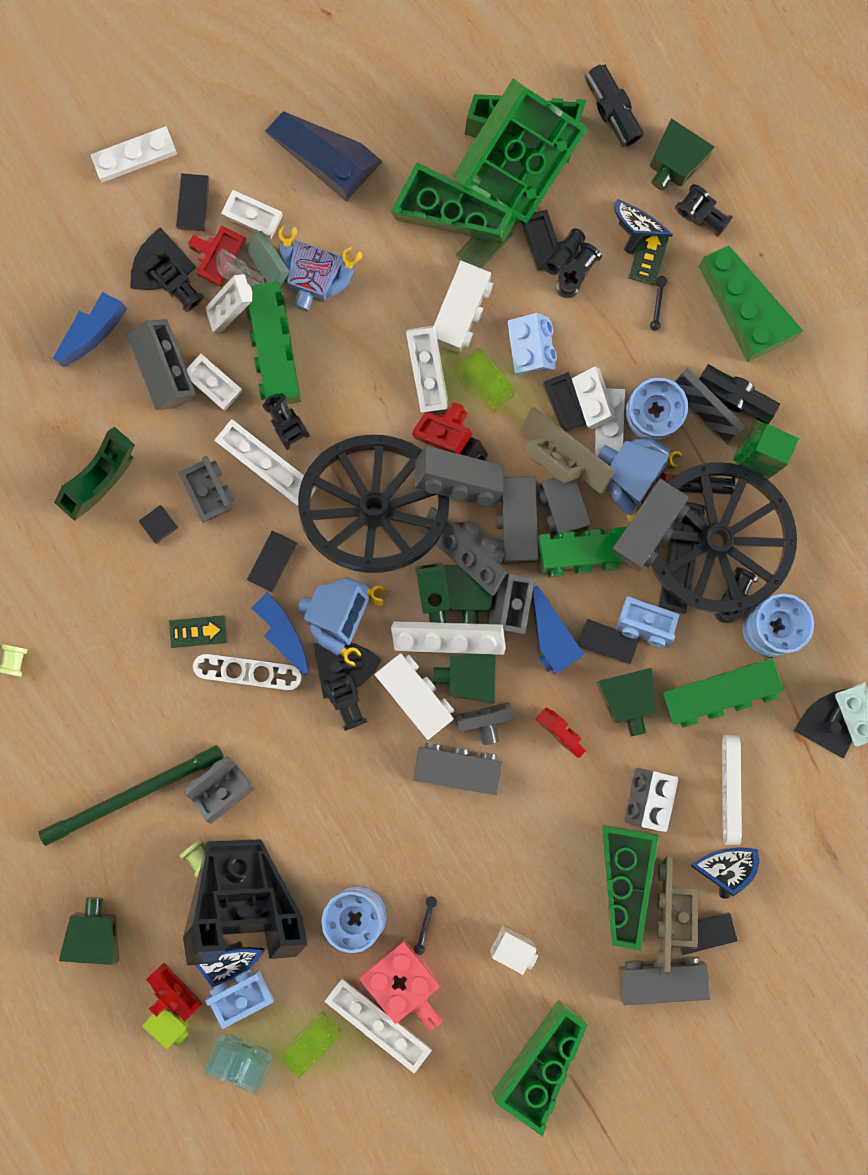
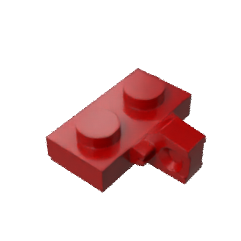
[188,225,246,288]
[412,402,472,454]
[535,707,586,758]
[146,963,202,1022]

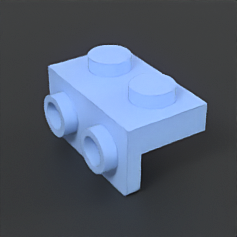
[508,313,557,375]
[616,596,680,648]
[205,969,274,1029]

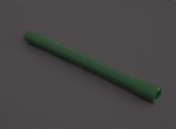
[38,745,224,846]

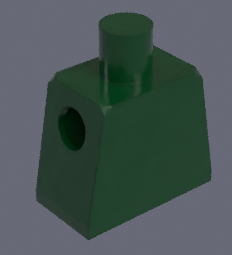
[650,118,715,191]
[415,562,451,623]
[444,565,493,624]
[433,653,496,704]
[596,668,655,737]
[59,897,119,965]

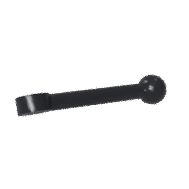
[650,276,667,331]
[414,896,437,955]

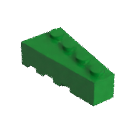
[698,245,803,362]

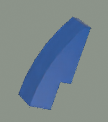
[53,292,127,367]
[252,592,310,675]

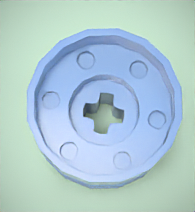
[625,378,688,441]
[742,593,814,657]
[321,886,387,953]

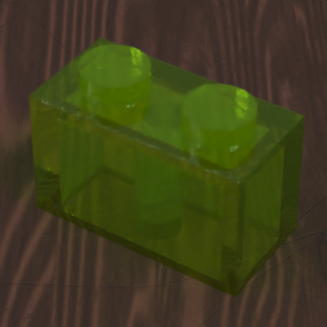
[458,348,515,413]
[279,1010,342,1079]

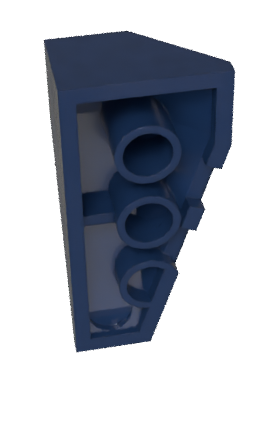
[265,111,382,201]

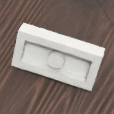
[221,190,283,239]
[187,354,243,412]
[572,367,616,429]

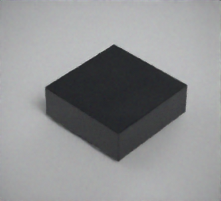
[139,505,178,544]

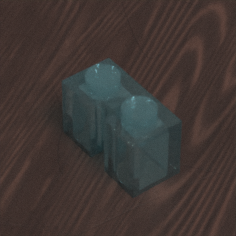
[204,1033,273,1095]

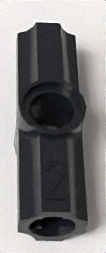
[584,64,644,147]
[699,364,780,424]

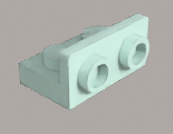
[835,681,868,746]

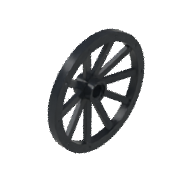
[298,434,450,573]
[651,462,797,613]

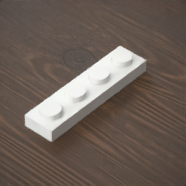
[214,419,318,506]
[391,621,506,655]
[324,977,432,1073]

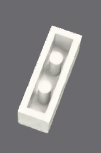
[434,261,494,354]
[374,653,454,740]

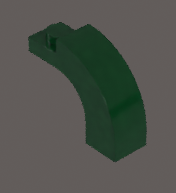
[54,426,135,521]

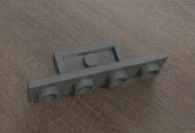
[420,507,507,595]

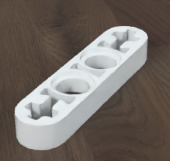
[193,654,302,690]
[722,735,742,845]

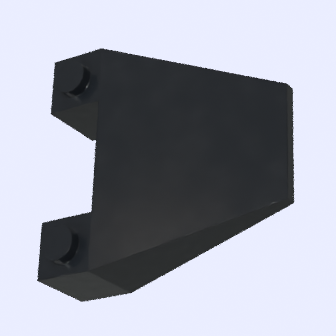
[183,839,308,965]

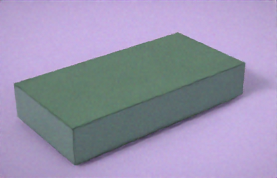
[247,231,289,289]

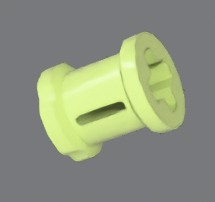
[0,644,28,677]
[179,840,204,878]

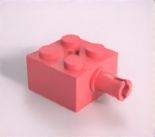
[359,938,443,1032]

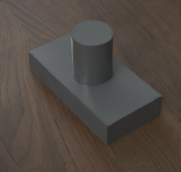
[456,702,515,745]

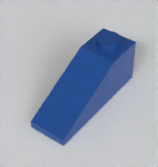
[532,585,584,675]

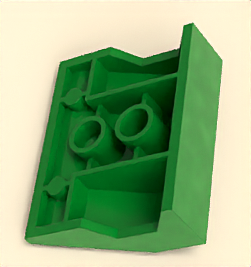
[453,78,588,224]

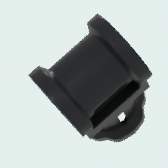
[675,184,733,237]
[556,242,602,298]
[149,255,204,312]
[263,393,310,450]
[714,567,759,623]
[323,671,368,731]

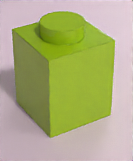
[142,1008,191,1050]

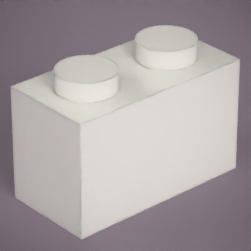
[490,925,538,975]

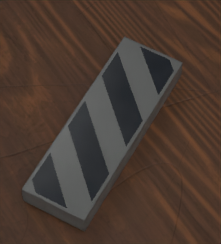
[674,368,746,445]

